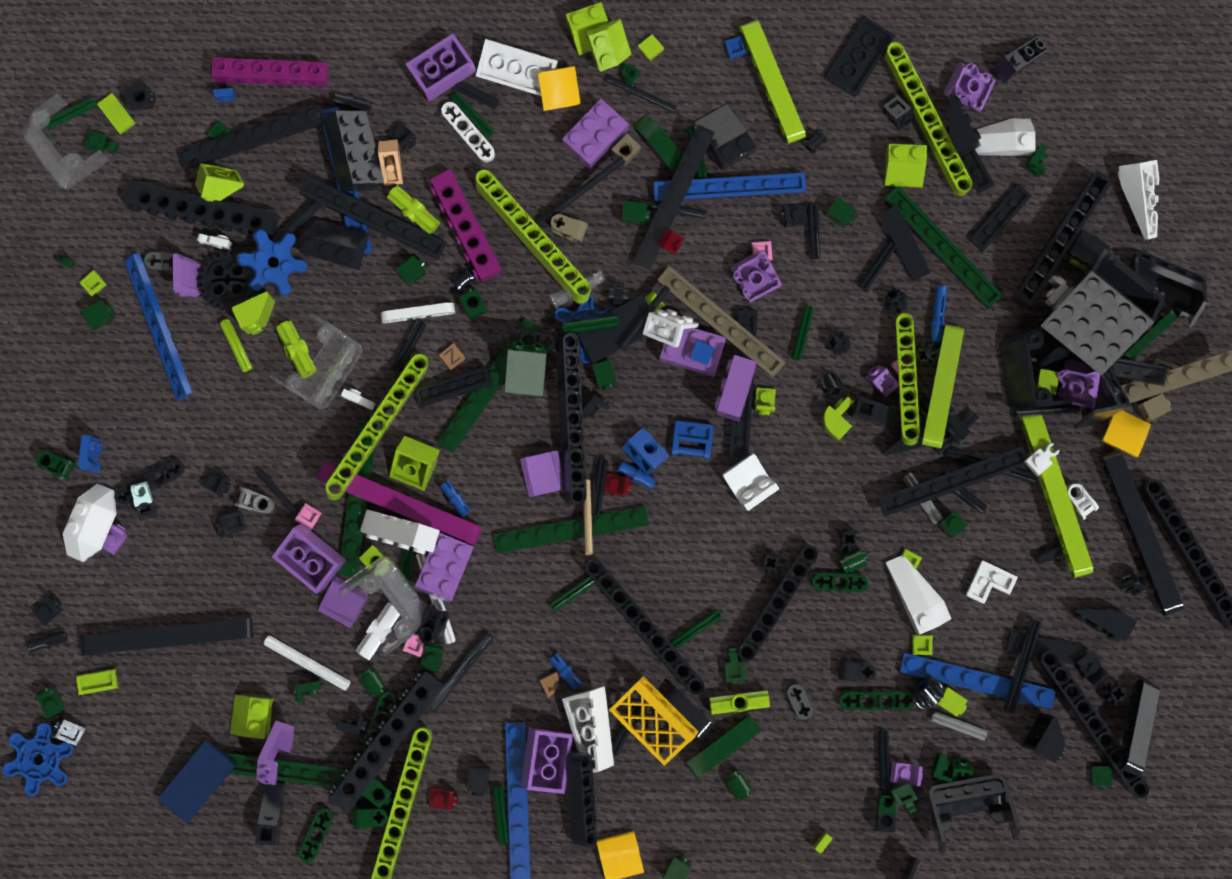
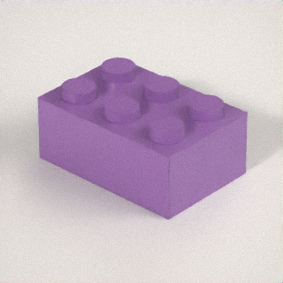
[406,34,476,102]
[562,99,629,169]
[659,328,726,377]
[715,355,757,422]
[272,524,346,594]
[414,533,474,603]
[520,728,573,794]

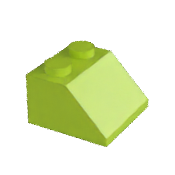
[566,2,608,55]
[585,18,632,72]
[885,144,927,188]
[195,163,244,202]
[232,292,275,335]
[389,436,440,491]
[230,695,274,739]

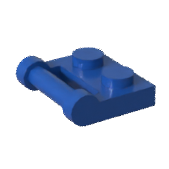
[672,420,714,460]
[78,435,103,473]

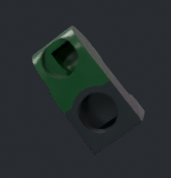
[875,794,896,832]

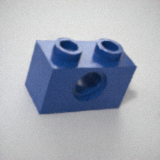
[622,428,669,476]

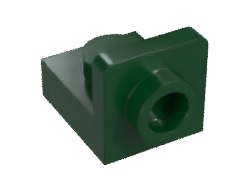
[1026,143,1048,176]
[420,643,444,672]
[293,680,322,705]
[34,687,66,719]
[930,753,953,784]
[951,758,974,782]

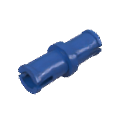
[618,461,657,490]
[439,480,472,518]
[549,653,583,691]

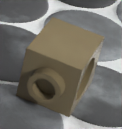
[611,134,641,167]
[1137,393,1172,422]

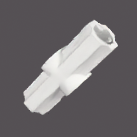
[356,602,402,660]

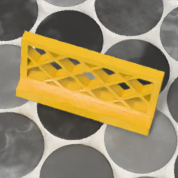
[609,676,699,766]

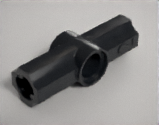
[919,390,970,443]

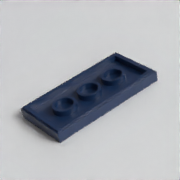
[157,739,237,824]

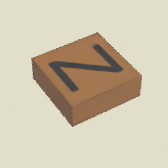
[439,343,466,370]

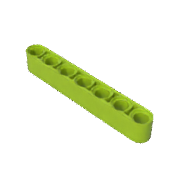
[739,20,806,144]
[896,313,920,446]
[922,324,965,449]

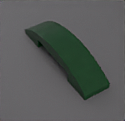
[633,115,683,176]

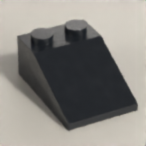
[694,104,756,171]

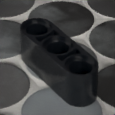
[664,686,714,740]

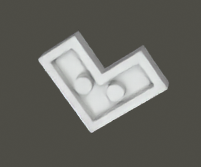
[965,560,1018,604]

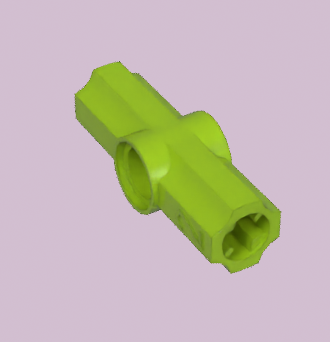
[387,185,440,234]
[276,321,316,378]
[709,690,770,715]

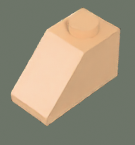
[378,140,403,186]

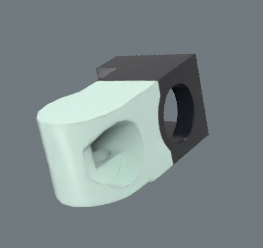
[131,482,158,521]

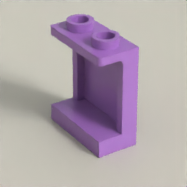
[256,721,294,785]

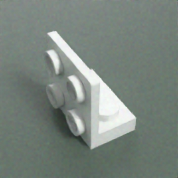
[643,309,698,347]
[722,453,779,511]

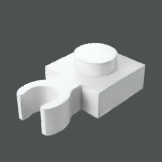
[197,234,233,251]
[341,388,376,410]
[1024,443,1059,476]

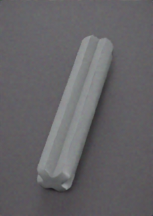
[903,473,943,524]
[931,711,988,740]

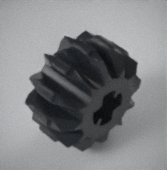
[910,677,945,710]

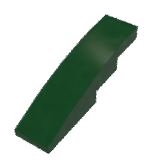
[686,715,762,779]

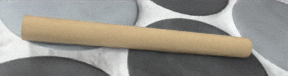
[583,480,593,555]

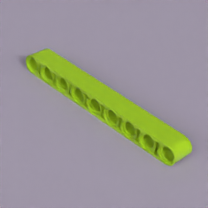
[885,42,972,196]
[475,170,591,304]
[325,354,428,500]
[1019,415,1093,578]
[371,727,432,879]

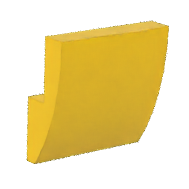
[538,66,581,111]
[1101,410,1151,458]
[597,831,644,879]

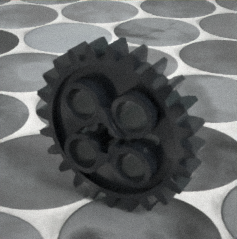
[197,250,257,312]

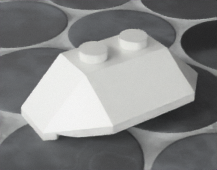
[63,484,116,562]

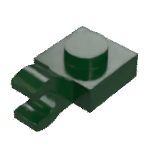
[83,130,120,155]
[724,648,746,683]
[891,780,918,815]

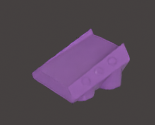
[944,62,996,112]
[731,250,782,303]
[173,253,203,298]
[1058,359,1100,409]
[520,451,563,498]
[318,576,368,628]

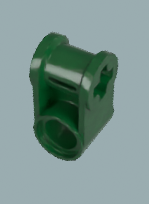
[36,451,76,481]
[352,806,391,830]

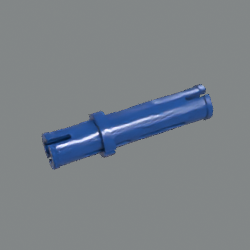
[929,286,948,344]

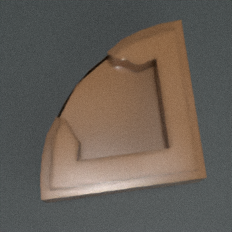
[539,671,559,698]

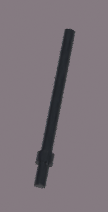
[535,156,626,228]

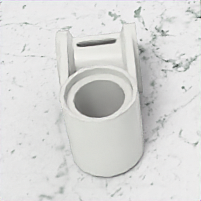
[1066,484,1099,521]

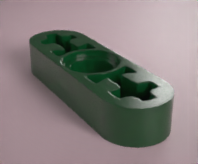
[811,573,868,592]
[299,808,334,863]

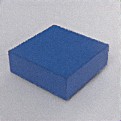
[724,36,748,59]
[213,88,236,102]
[690,340,715,366]

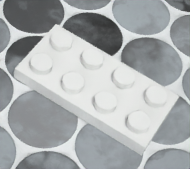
[476,39,558,96]

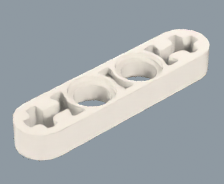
[441,102,495,163]
[381,303,455,323]

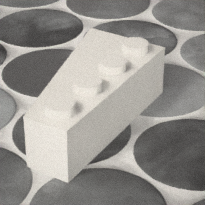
[360,510,440,554]
[562,686,614,773]

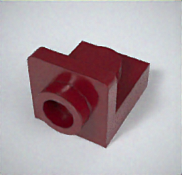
[658,228,684,255]
[603,474,633,497]
[429,788,458,811]

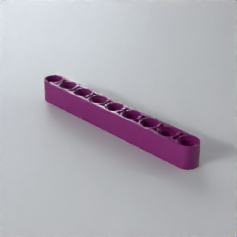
[315,461,482,546]

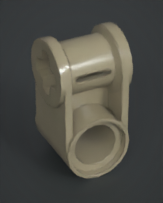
[550,214,588,243]

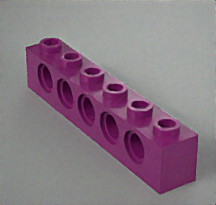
[212,58,330,87]
[429,169,502,282]

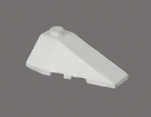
[975,118,1035,156]
[1118,160,1159,240]
[885,555,951,635]

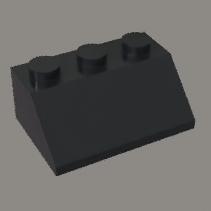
[299,219,369,270]
[1022,713,1066,763]

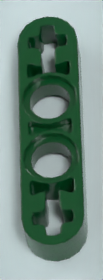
[1120,309,1179,360]
[360,692,397,760]
[839,692,915,710]

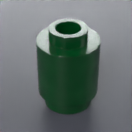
[838,548,869,573]
[359,667,386,697]
[725,770,752,801]

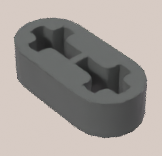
[144,252,173,272]
[787,684,813,720]

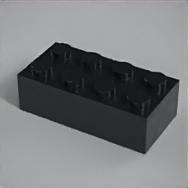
[323,111,384,192]

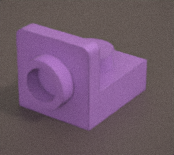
[865,365,899,398]
[102,523,127,555]
[890,762,923,786]

